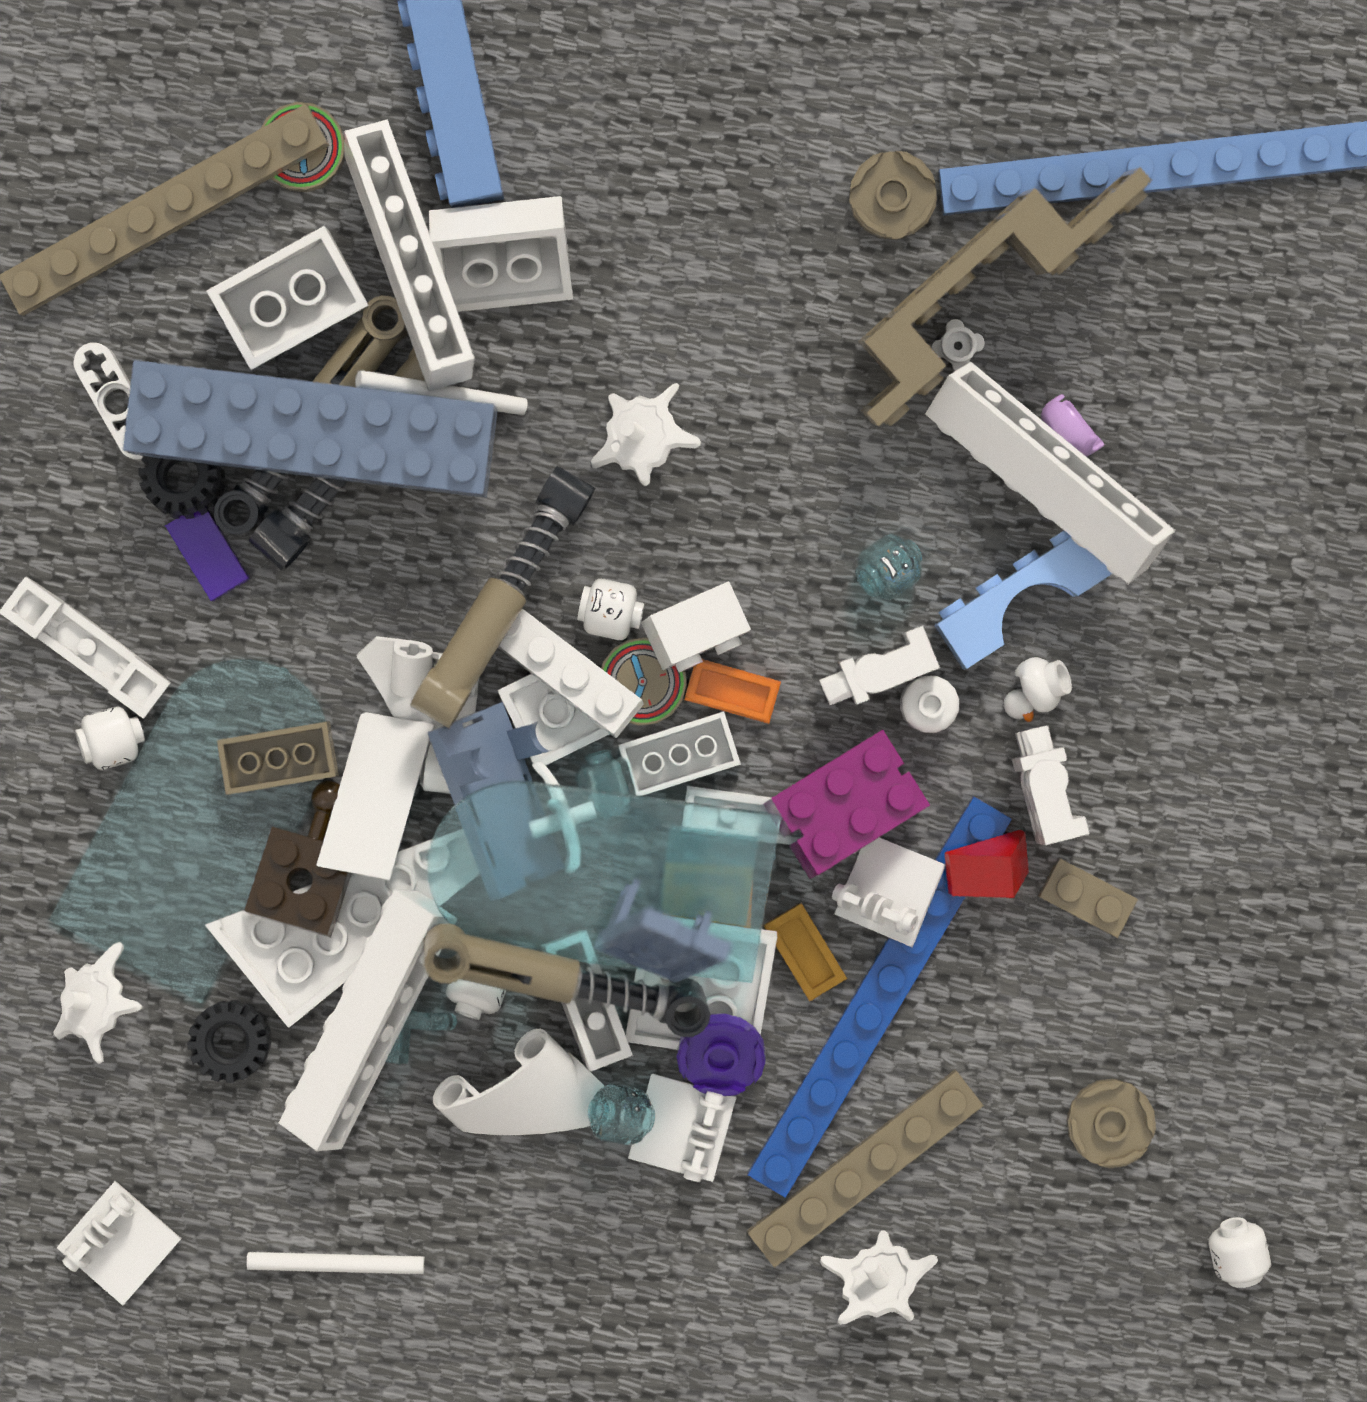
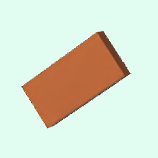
[684,659,781,724]

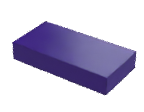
[165,507,250,602]

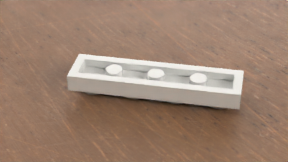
[498,609,644,738]

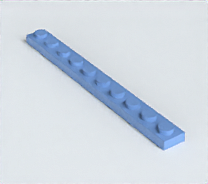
[938,121,1367,216]

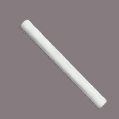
[355,370,527,416]
[247,1252,425,1274]

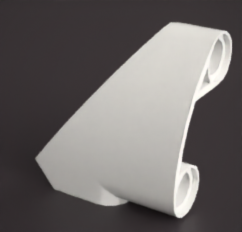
[356,636,479,794]
[433,1029,614,1135]

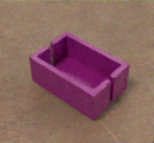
[763,730,930,879]

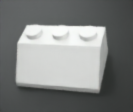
[429,196,573,312]
[207,226,369,370]

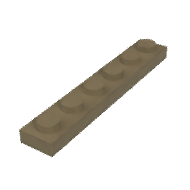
[747,1069,984,1268]

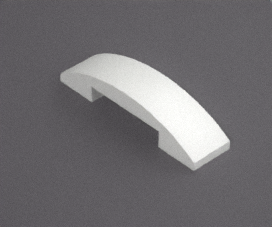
[0,576,171,719]

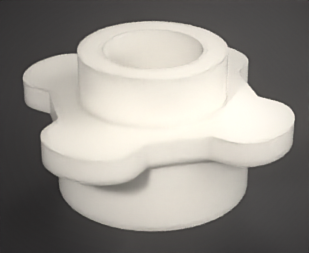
[932,319,985,371]

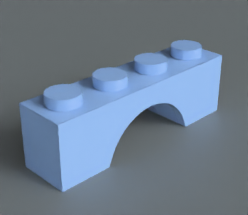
[934,530,1112,669]

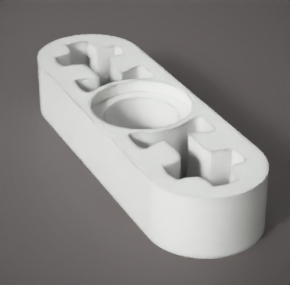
[74,343,143,461]

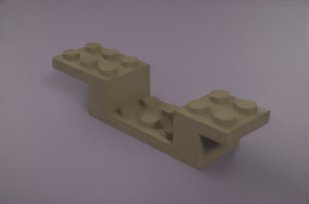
[858,167,1152,427]

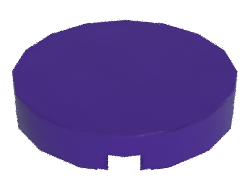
[677,1013,766,1096]

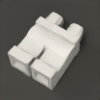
[819,626,940,705]
[1012,726,1089,845]

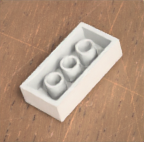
[618,711,741,798]

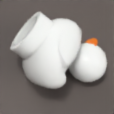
[1004,657,1072,722]

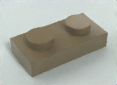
[1038,858,1138,938]

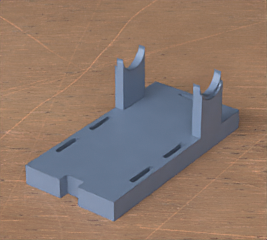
[427,702,565,900]
[593,879,733,983]

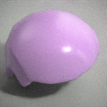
[1041,394,1105,457]

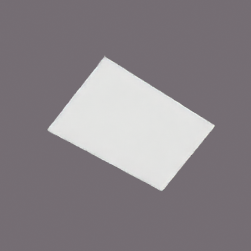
[316,712,434,880]

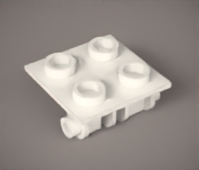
[832,837,946,947]
[628,1073,736,1182]
[57,1181,182,1305]

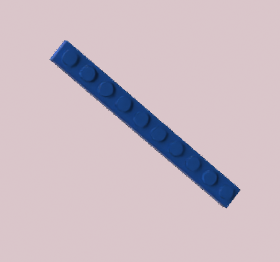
[747,796,1012,1198]

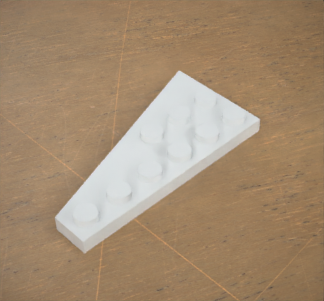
[205,827,480,1028]

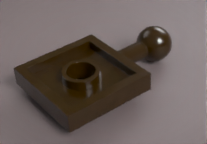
[244,781,352,938]

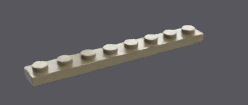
[0,103,330,316]

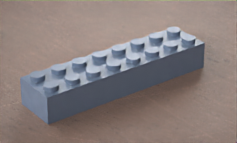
[123,360,498,498]

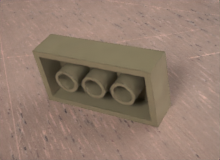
[217,721,339,795]

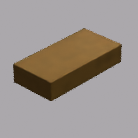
[764,902,847,1001]

